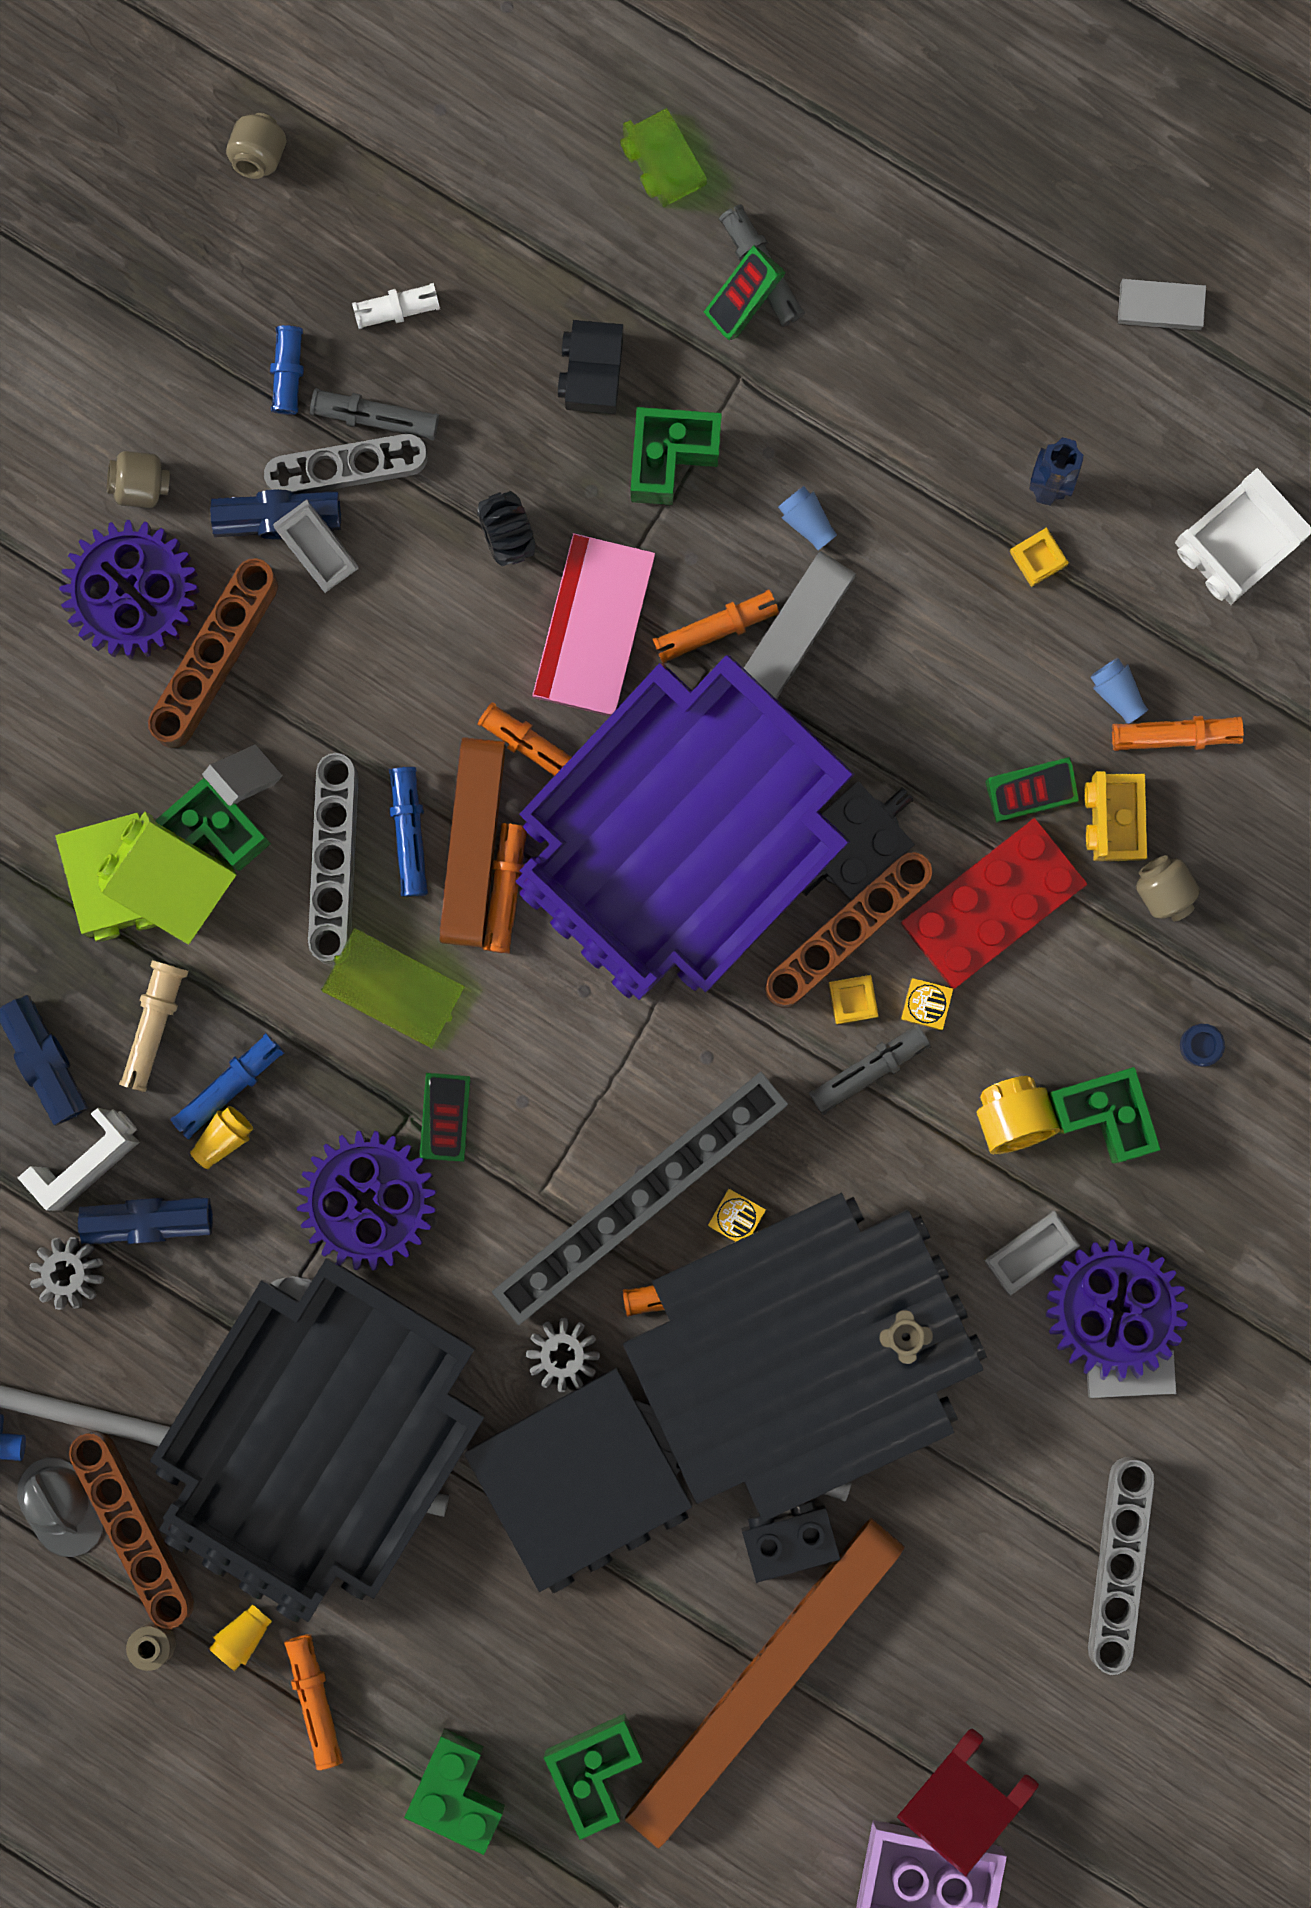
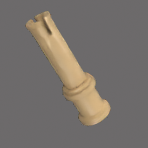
[119,960,188,1092]

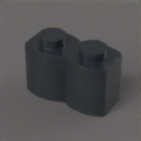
[558,320,624,414]

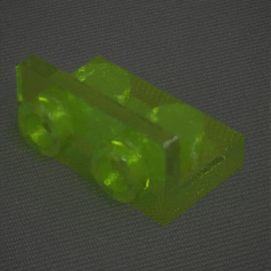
[620,108,707,208]

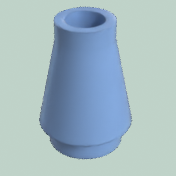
[778,486,837,550]
[1090,658,1148,724]

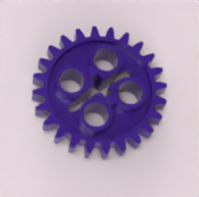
[59,520,200,659]
[296,1131,437,1270]
[1046,1240,1188,1382]

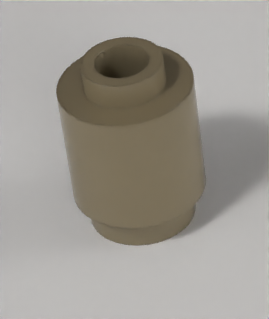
[126,1622,176,1671]

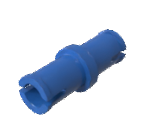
[270,325,304,415]

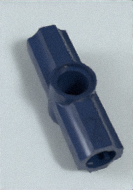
[1029,437,1084,506]
[210,489,341,540]
[0,995,89,1126]
[78,1197,213,1244]

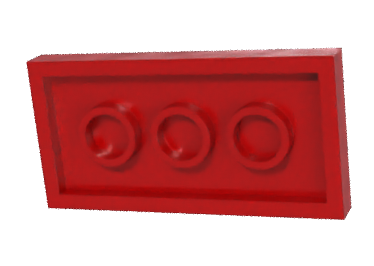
[900,818,1087,990]

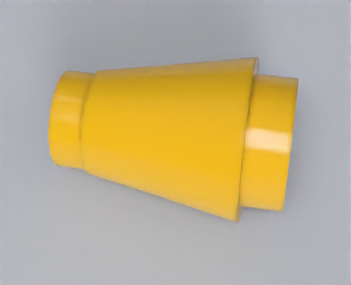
[190,1106,253,1169]
[209,1604,272,1672]

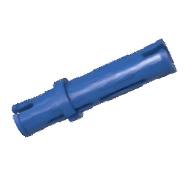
[389,767,428,897]
[170,1033,284,1139]

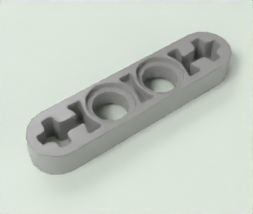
[264,434,428,494]

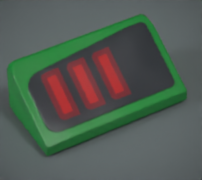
[704,245,786,341]
[985,757,1079,823]
[420,1073,471,1162]

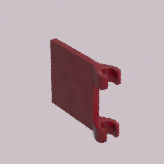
[897,1729,1039,1876]

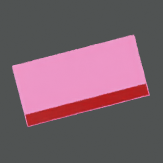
[532,533,655,717]

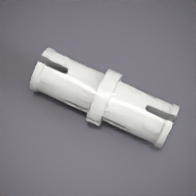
[352,283,440,329]

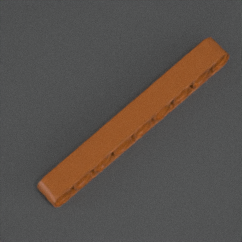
[624,1518,905,1849]

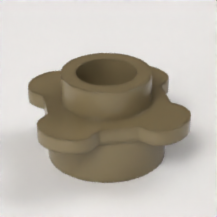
[879,1310,933,1364]

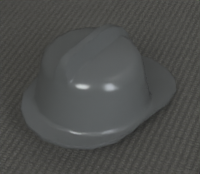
[17,1457,103,1557]

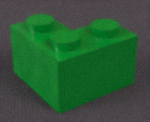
[630,407,722,505]
[155,778,271,871]
[1048,1067,1161,1164]
[544,1713,643,1840]
[404,1728,505,1855]

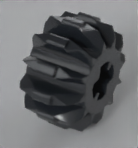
[477,491,536,566]

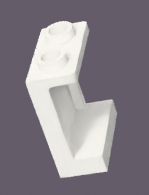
[1175,468,1311,605]
[18,1108,140,1211]

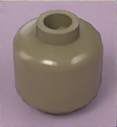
[226,113,287,179]
[107,451,170,508]
[1136,855,1200,921]

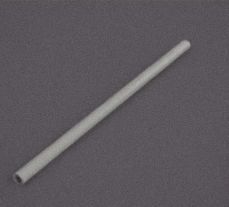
[0,1385,449,1517]

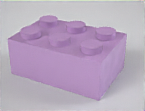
[856,1820,1007,1908]

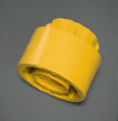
[976,1076,1061,1154]

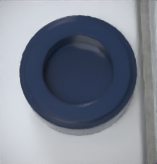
[1180,1024,1225,1067]

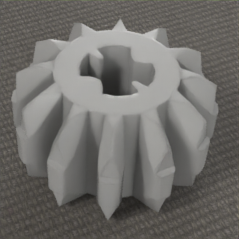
[29,1237,104,1310]
[526,1318,600,1392]

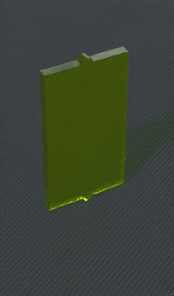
[321,928,465,1048]

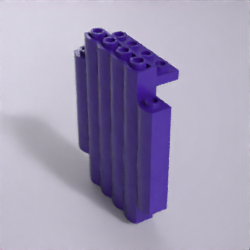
[515,655,855,1000]

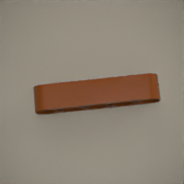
[148,558,278,748]
[440,737,506,948]
[765,852,932,1008]
[69,1431,194,1629]

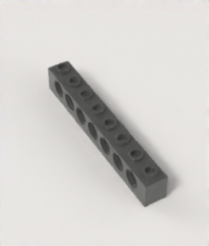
[491,1071,788,1326]

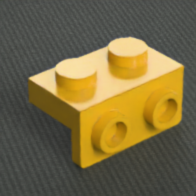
[1085,771,1147,861]

